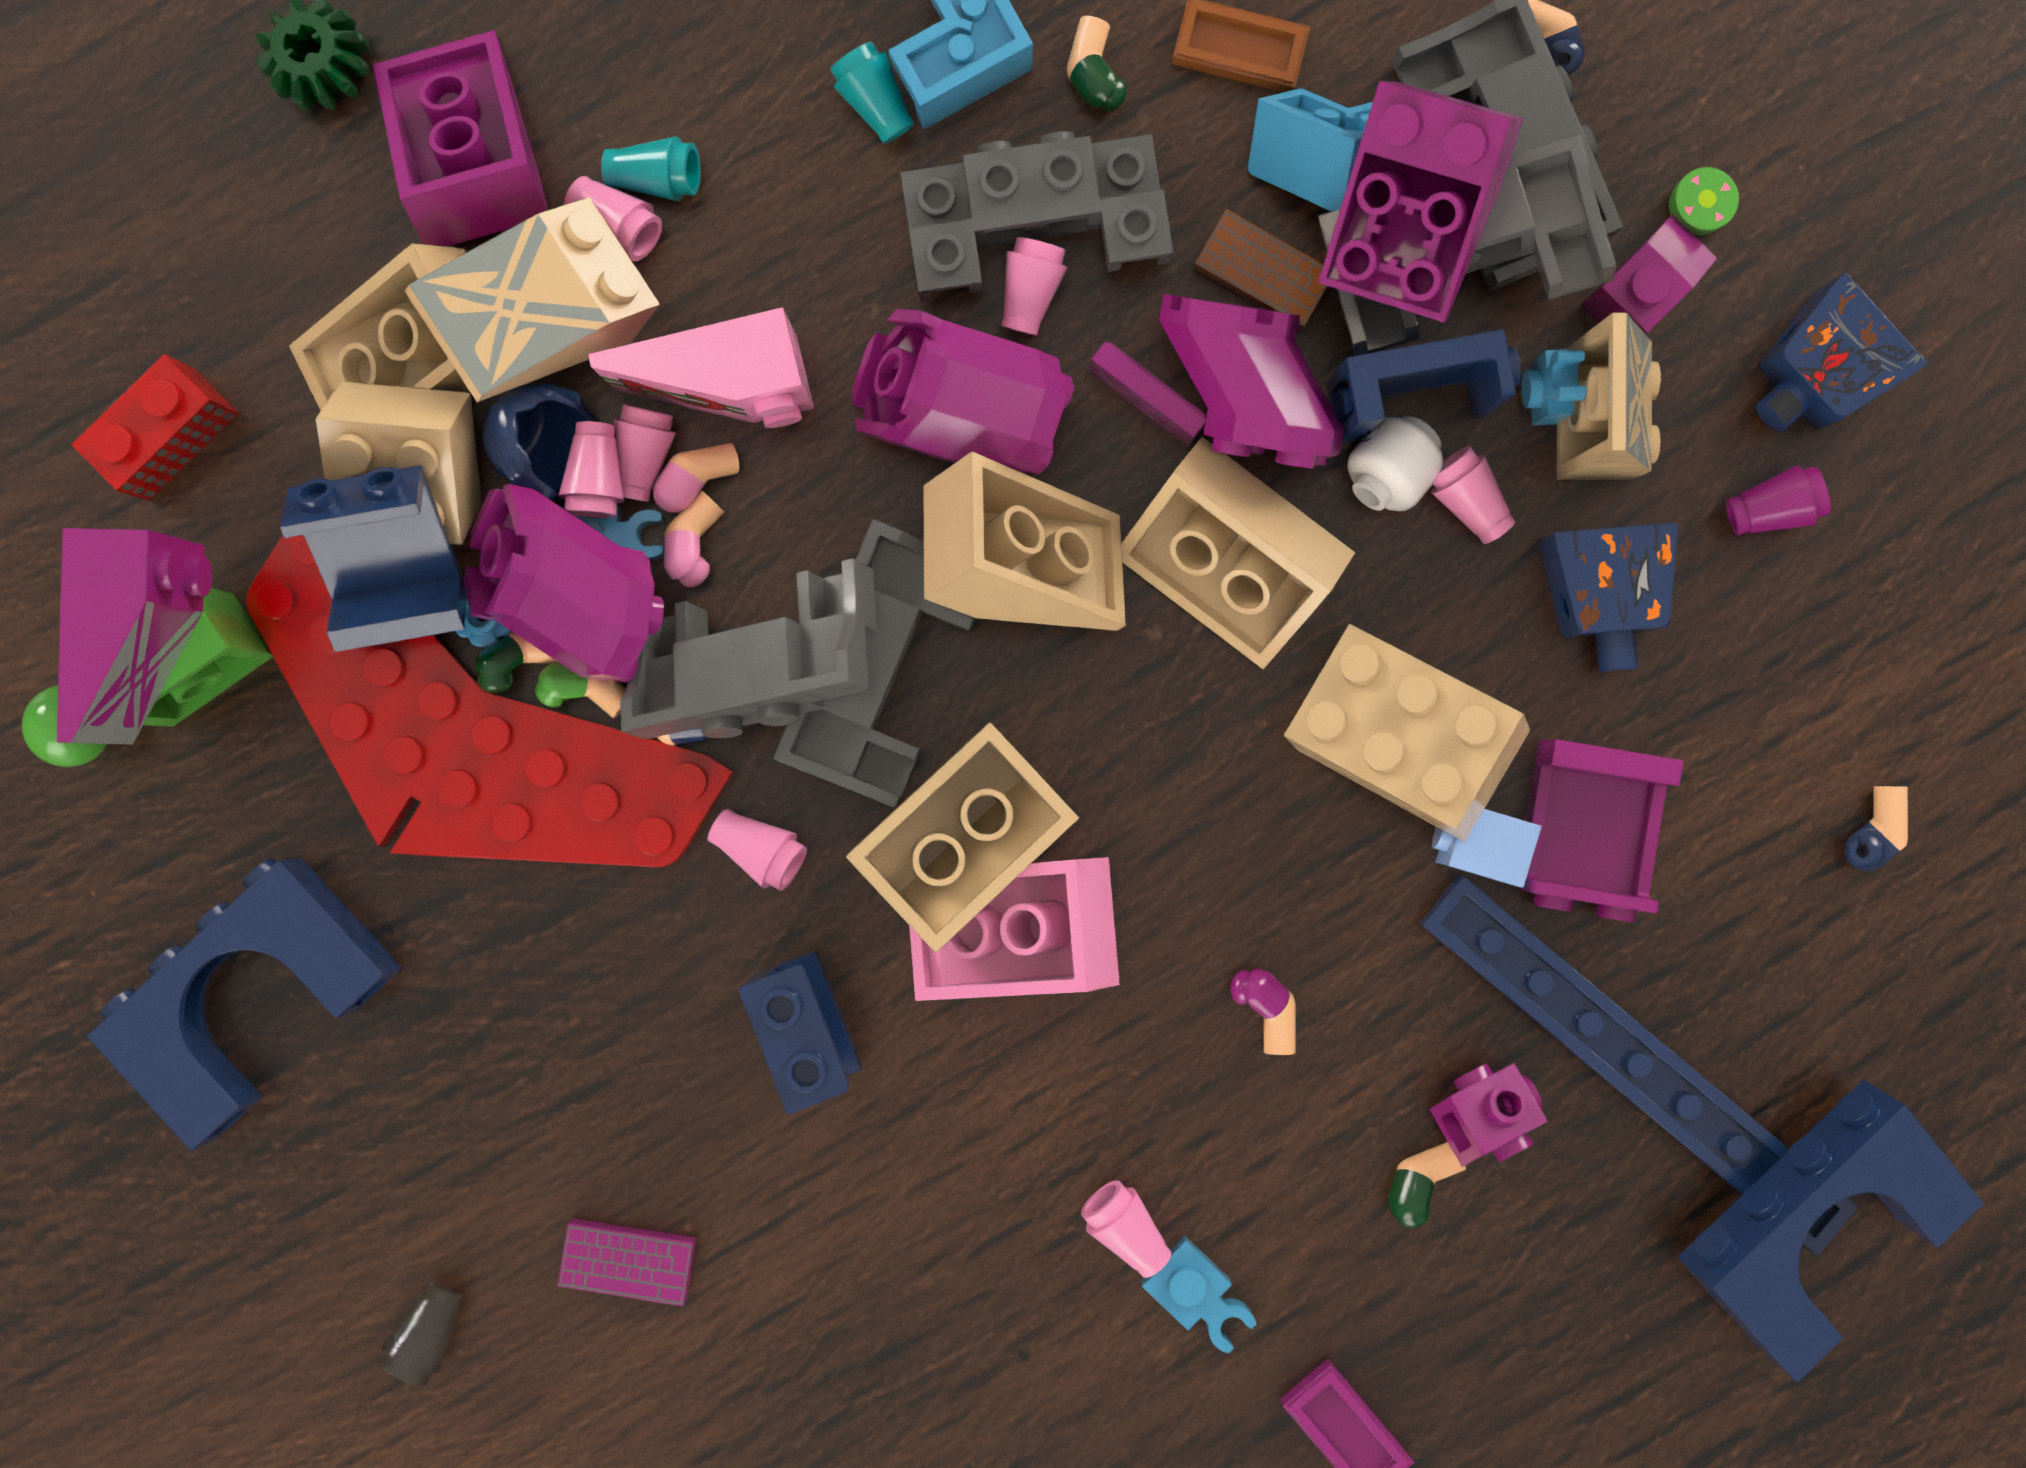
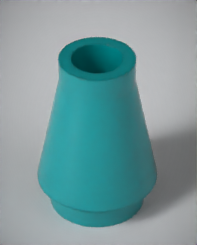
[830,41,915,145]
[601,136,701,202]

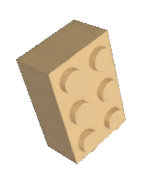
[1284,624,1530,842]

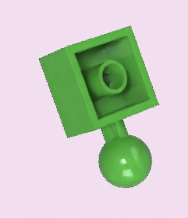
[22,588,273,767]

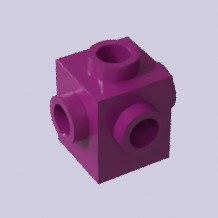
[1429,1063,1548,1167]

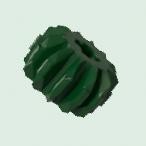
[255,0,370,112]

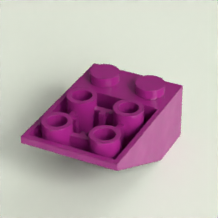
[1318,81,1524,322]

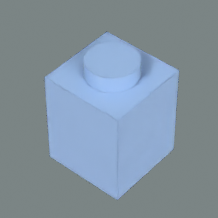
[1432,809,1542,888]

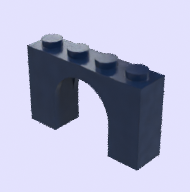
[87,857,403,1151]
[1677,1079,1984,1383]

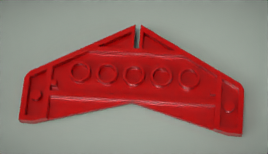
[247,535,736,867]

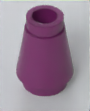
[1725,465,1831,536]

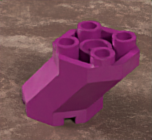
[1159,294,1344,468]
[852,309,1074,475]
[464,484,664,682]

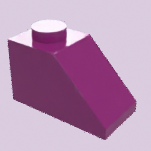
[1580,214,1717,335]

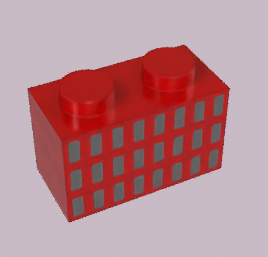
[71,354,239,501]

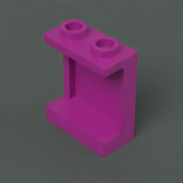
[1515,739,1684,923]

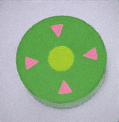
[1669,167,1739,236]

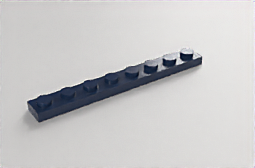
[1418,875,1858,1256]

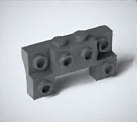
[1392,0,1623,292]
[900,131,1173,301]
[1318,134,1616,356]
[773,519,975,808]
[620,558,878,740]

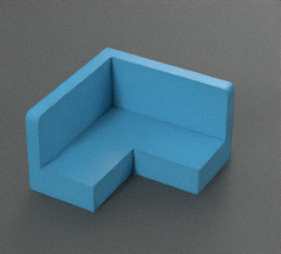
[889,0,1033,129]
[1248,88,1373,212]

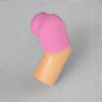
[653,443,739,513]
[664,490,725,588]

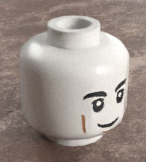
[1347,416,1444,511]

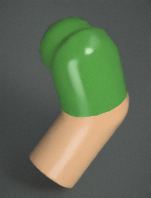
[535,662,626,719]

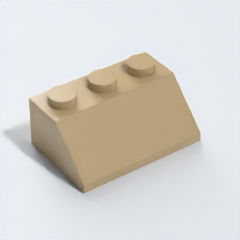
[1121,436,1355,669]
[846,722,1079,953]

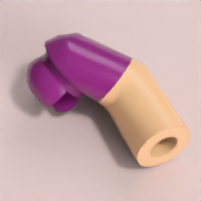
[1230,968,1296,1055]

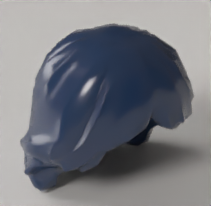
[483,383,599,504]

